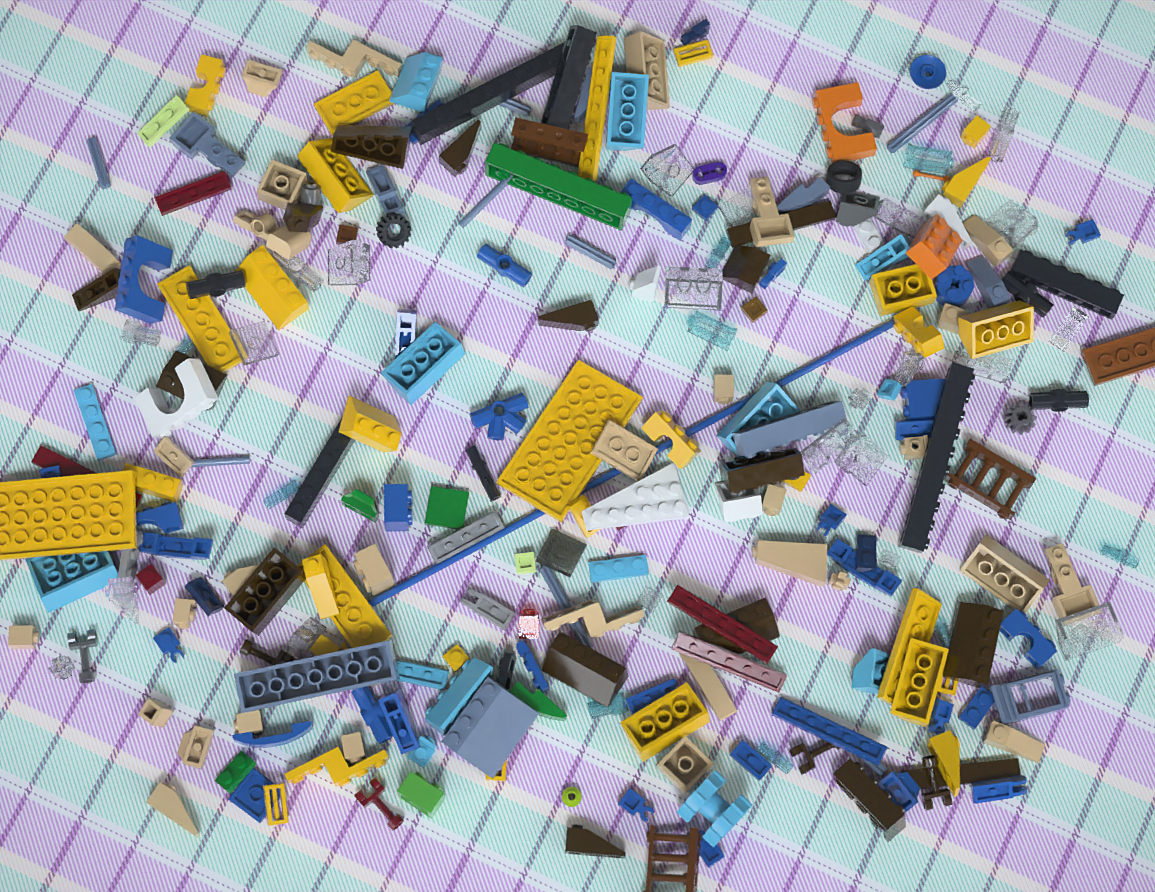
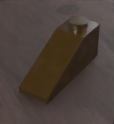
[439,119,481,177]
[72,268,121,311]
[537,300,599,332]
[565,824,626,859]

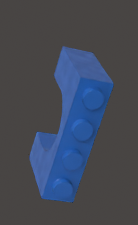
[115,235,173,324]

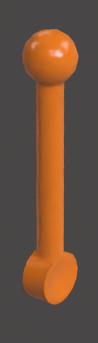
[913,170,951,183]

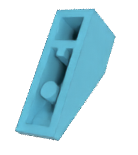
[855,234,911,281]

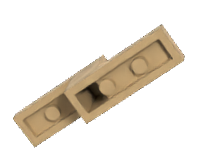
[306,39,402,79]
[541,598,645,638]

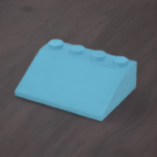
[25,551,118,613]

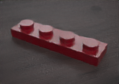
[154,171,232,216]

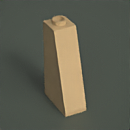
[752,540,827,587]

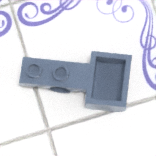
[169,111,245,177]

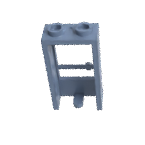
[987,669,1071,725]

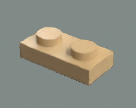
[153,437,194,477]

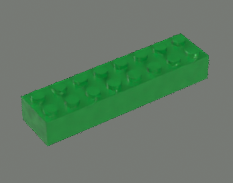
[485,142,633,231]

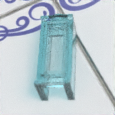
[903,143,954,175]
[686,310,738,351]

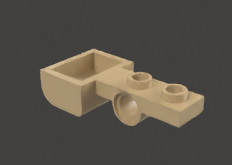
[749,177,795,247]
[233,209,311,259]
[1044,543,1102,626]

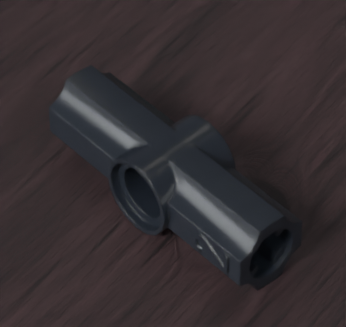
[186,270,246,299]
[1002,271,1054,318]
[1029,389,1089,412]

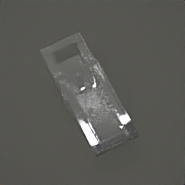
[873,198,926,239]

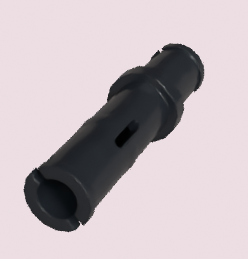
[465,445,501,502]

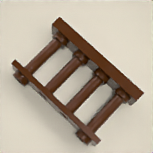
[511,117,588,167]
[944,438,1036,520]
[643,825,701,892]

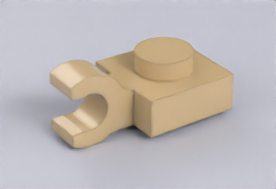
[828,571,851,591]

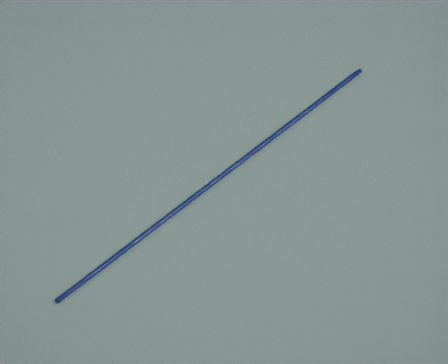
[368,319,895,607]

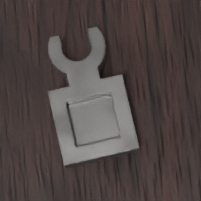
[851,114,884,139]

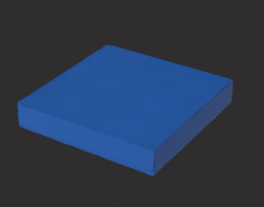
[228,768,280,824]

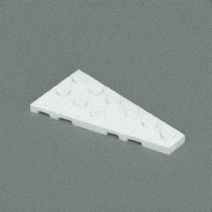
[582,463,689,531]

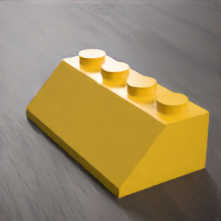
[297,138,374,213]
[236,245,309,331]
[958,300,1034,359]
[890,638,949,727]
[620,682,710,762]

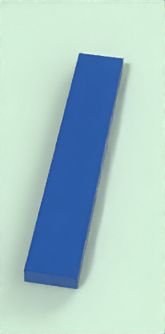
[772,697,887,766]

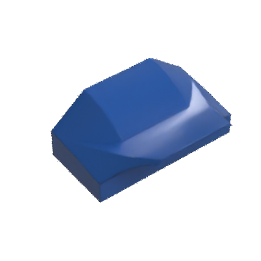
[878,771,920,814]

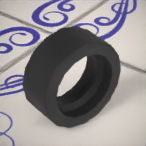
[826,160,862,194]

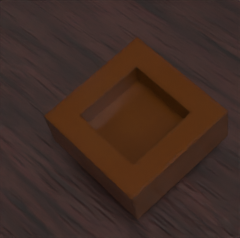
[336,224,359,248]

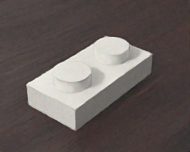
[852,218,885,256]

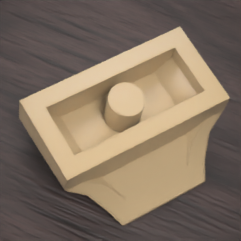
[241,59,283,98]
[177,725,214,770]

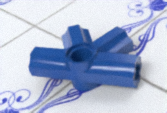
[469,392,529,441]

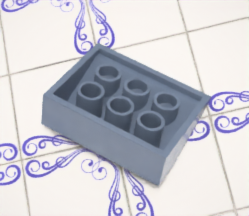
[441,677,539,778]

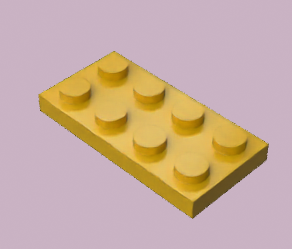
[313,70,395,136]

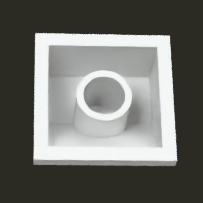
[715,482,763,522]

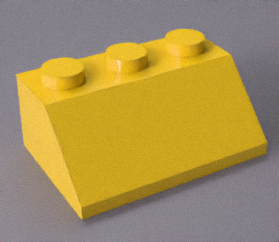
[339,396,402,453]

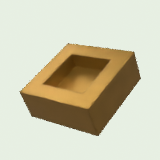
[741,296,768,323]

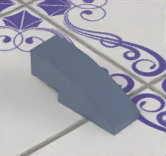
[366,164,406,217]
[777,177,830,214]

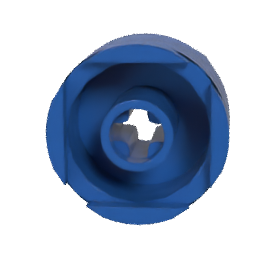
[934,265,974,307]

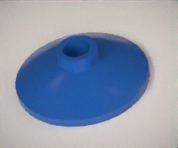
[910,55,946,89]

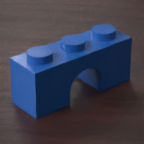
[1000,609,1057,670]

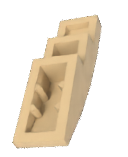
[679,653,737,721]

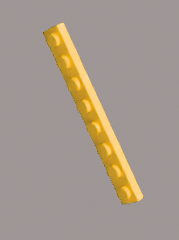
[578,35,616,182]

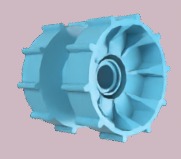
[676,770,753,847]

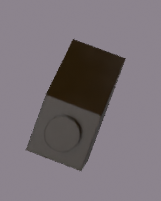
[283,203,323,233]

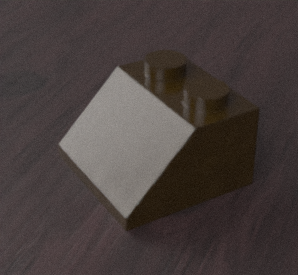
[719,246,771,294]

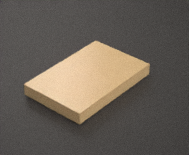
[590,419,658,482]

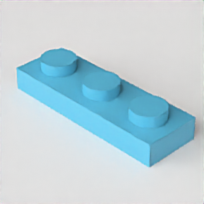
[588,555,649,583]

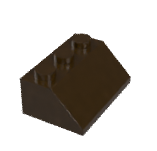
[156,350,228,411]

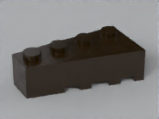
[331,125,413,169]

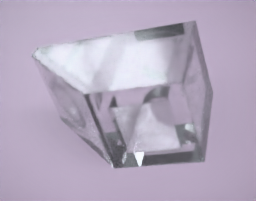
[285,617,327,660]

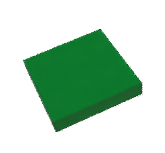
[425,486,469,530]

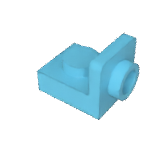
[407,735,437,769]

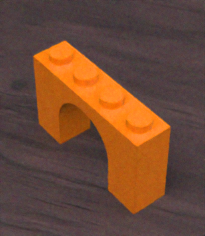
[812,82,877,163]

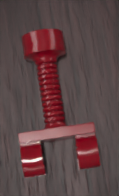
[354,778,404,831]

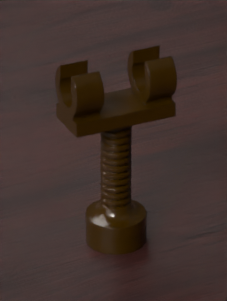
[240,639,295,666]
[789,742,841,775]
[921,755,952,811]

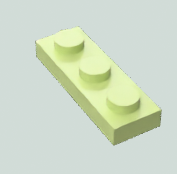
[137,95,190,148]

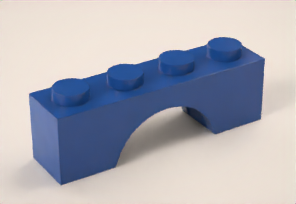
[621,179,692,241]
[136,502,184,534]

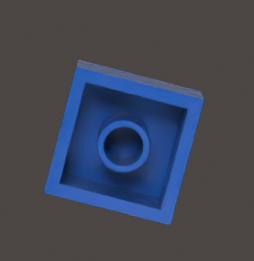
[384,484,413,532]

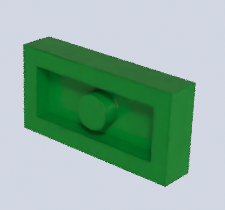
[214,750,257,794]

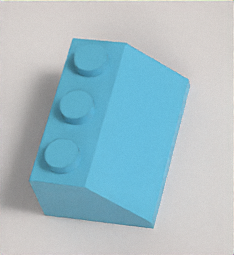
[389,52,443,113]

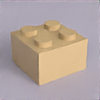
[256,159,308,210]
[353,544,394,597]
[656,736,714,795]

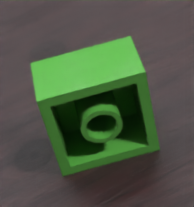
[397,771,445,819]

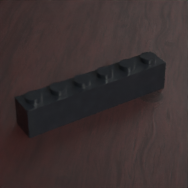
[541,25,597,130]
[1010,249,1124,320]
[284,416,355,528]

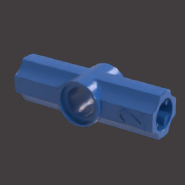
[477,244,533,288]
[351,686,393,744]

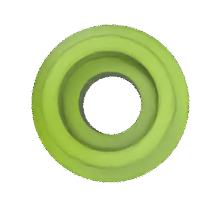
[562,787,582,807]

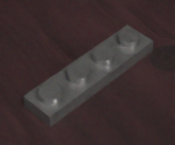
[427,510,505,564]

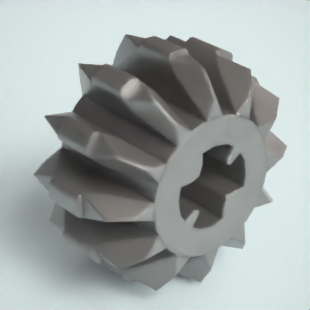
[1003,402,1037,435]

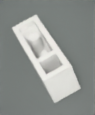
[922,194,972,250]
[629,266,661,303]

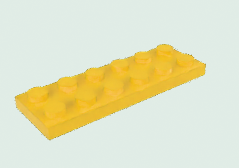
[157,265,248,372]
[298,544,393,648]
[877,588,942,706]

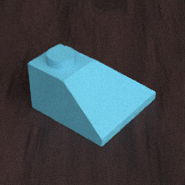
[852,648,890,694]

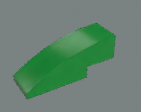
[510,681,567,721]

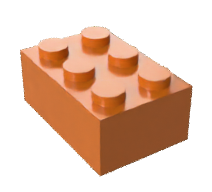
[906,214,962,279]

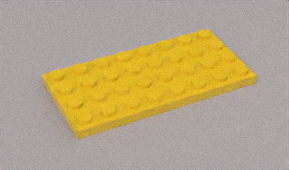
[496,359,643,523]
[0,470,137,560]

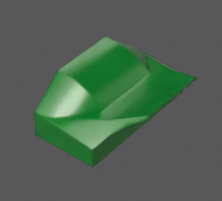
[341,489,379,523]

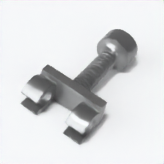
[67,629,98,684]

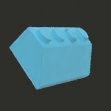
[606,72,649,151]
[381,322,465,405]
[716,381,800,459]
[425,657,493,736]

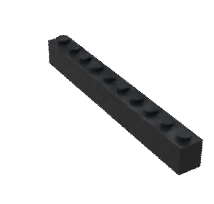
[411,42,565,145]
[898,362,975,553]

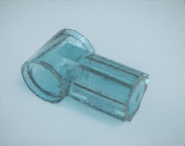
[587,691,629,720]

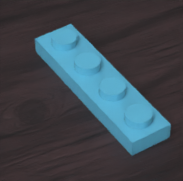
[73,384,117,461]

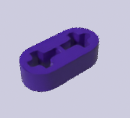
[692,162,727,185]

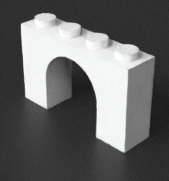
[134,358,219,439]

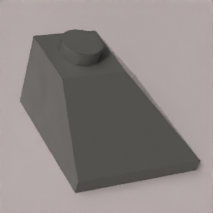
[836,191,880,226]

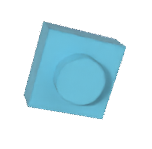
[877,379,903,401]

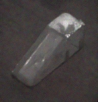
[952,350,1013,384]

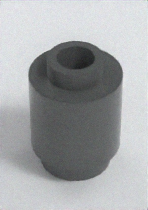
[301,181,321,205]

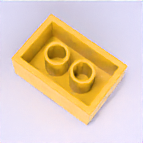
[869,264,937,316]

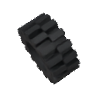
[376,212,412,249]

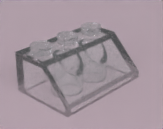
[664,266,723,311]
[1055,602,1125,661]

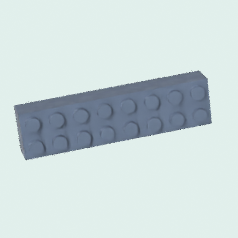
[234,640,400,713]

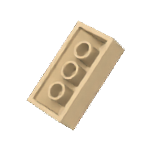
[624,31,670,110]
[960,535,1049,613]

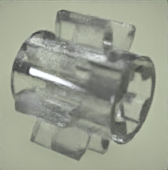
[848,388,871,411]
[49,655,75,681]

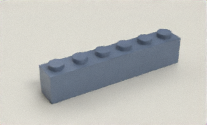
[732,400,847,458]

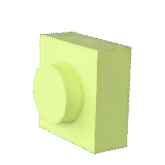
[515,552,537,575]

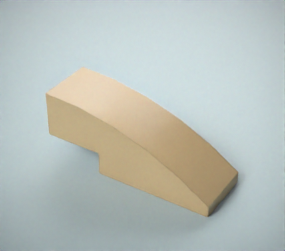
[64,223,121,274]

